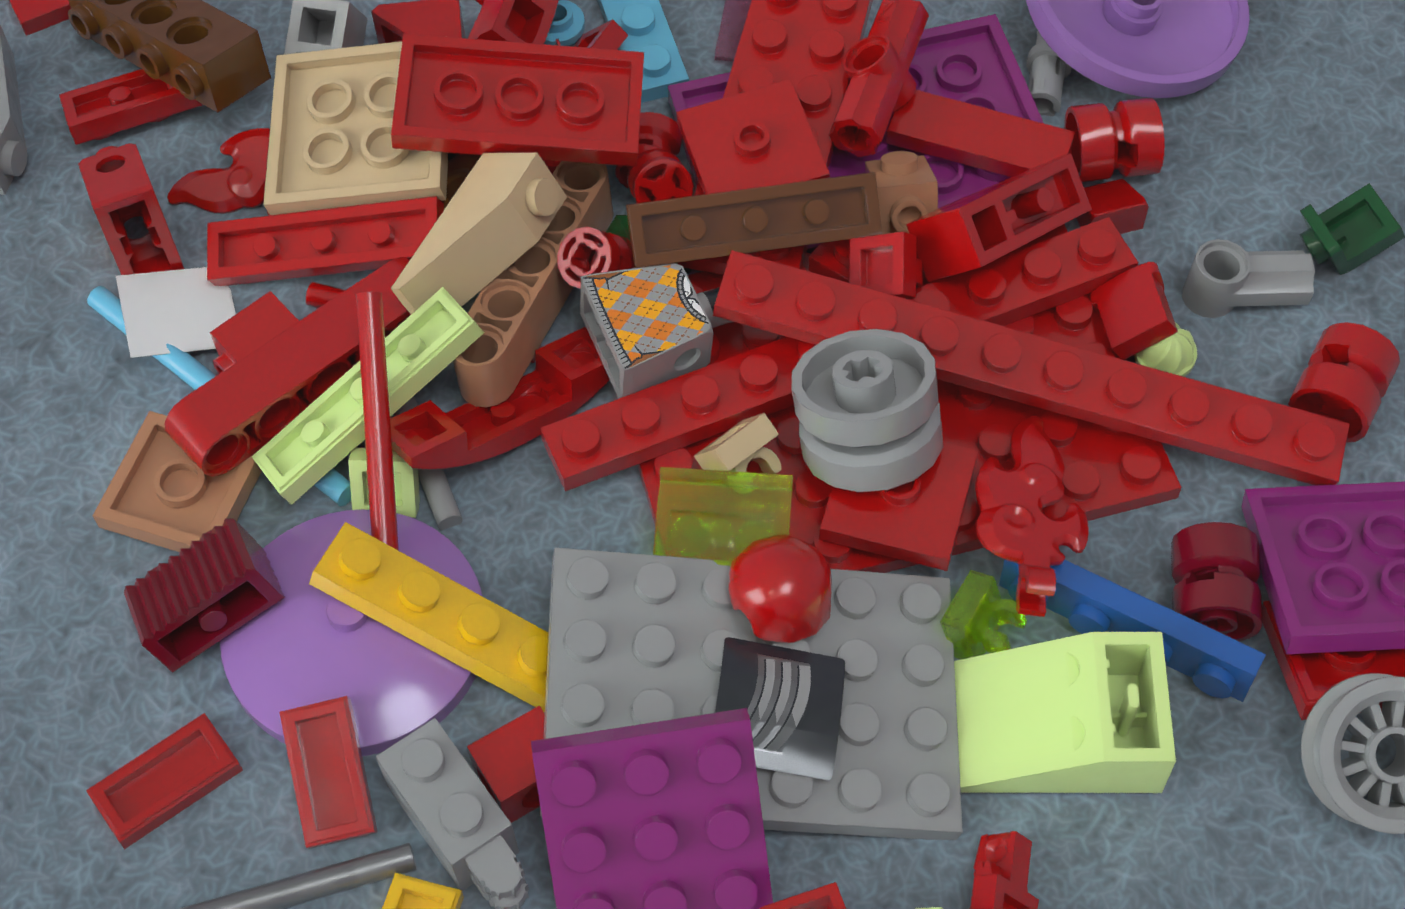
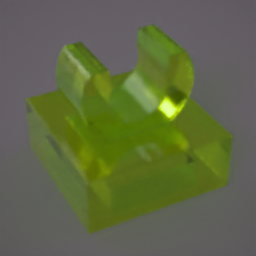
[940,570,1027,660]

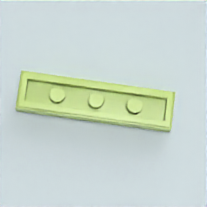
[252,287,485,504]

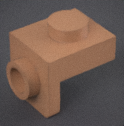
[865,151,938,234]

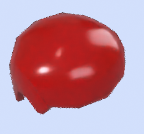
[728,534,832,643]

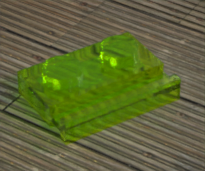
[653,467,793,566]

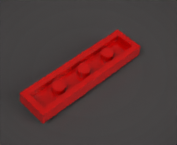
[207,196,444,286]

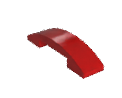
[390,327,610,469]

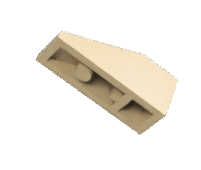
[391,153,567,314]

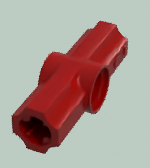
[829,0,929,157]

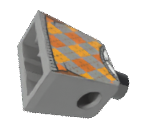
[580,263,733,398]

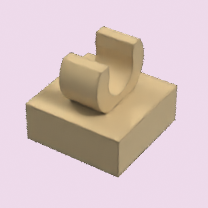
[694,413,781,495]

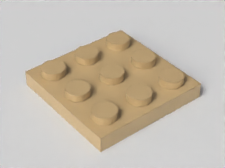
[263,36,448,215]

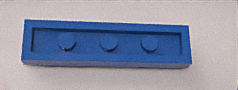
[999,559,1266,702]

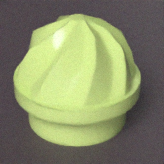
[1134,322,1197,377]

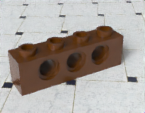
[68,0,271,113]

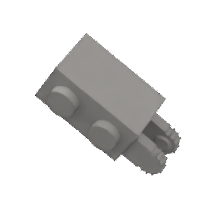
[376,718,529,909]

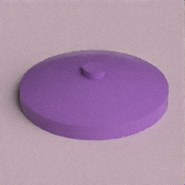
[1026,0,1250,98]
[220,509,482,756]

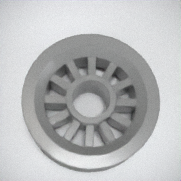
[1301,673,1405,834]

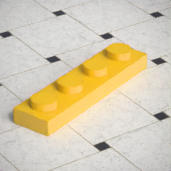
[309,522,549,712]

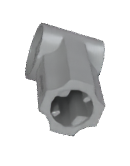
[1182,239,1315,318]

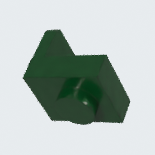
[1299,183,1405,275]

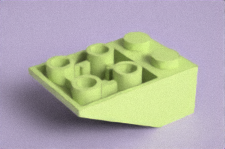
[954,632,1176,793]

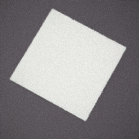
[116,267,236,358]

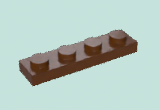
[626,172,882,268]

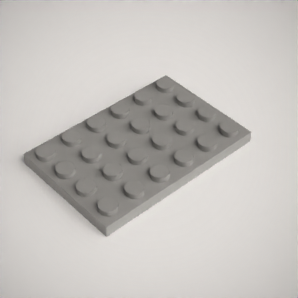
[540,548,963,840]

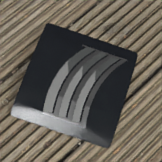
[715,637,845,780]

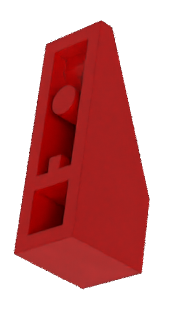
[906,153,1092,282]

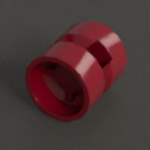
[1171,522,1262,642]

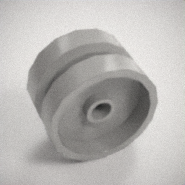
[792,329,943,492]

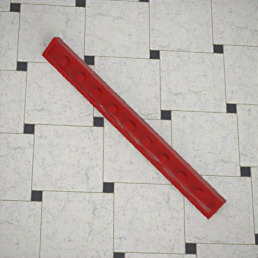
[540,217,1139,492]
[713,250,1350,486]

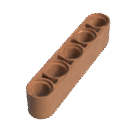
[453,161,614,407]

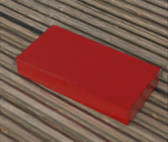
[279,696,378,849]
[86,713,243,849]

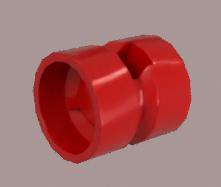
[1064,98,1165,182]
[1288,322,1400,443]

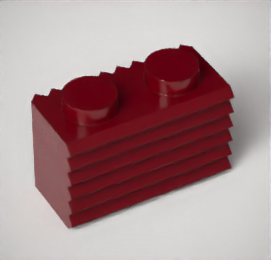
[124,518,285,673]

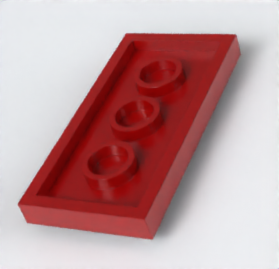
[391,34,644,167]

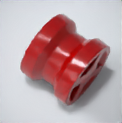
[627,148,694,203]

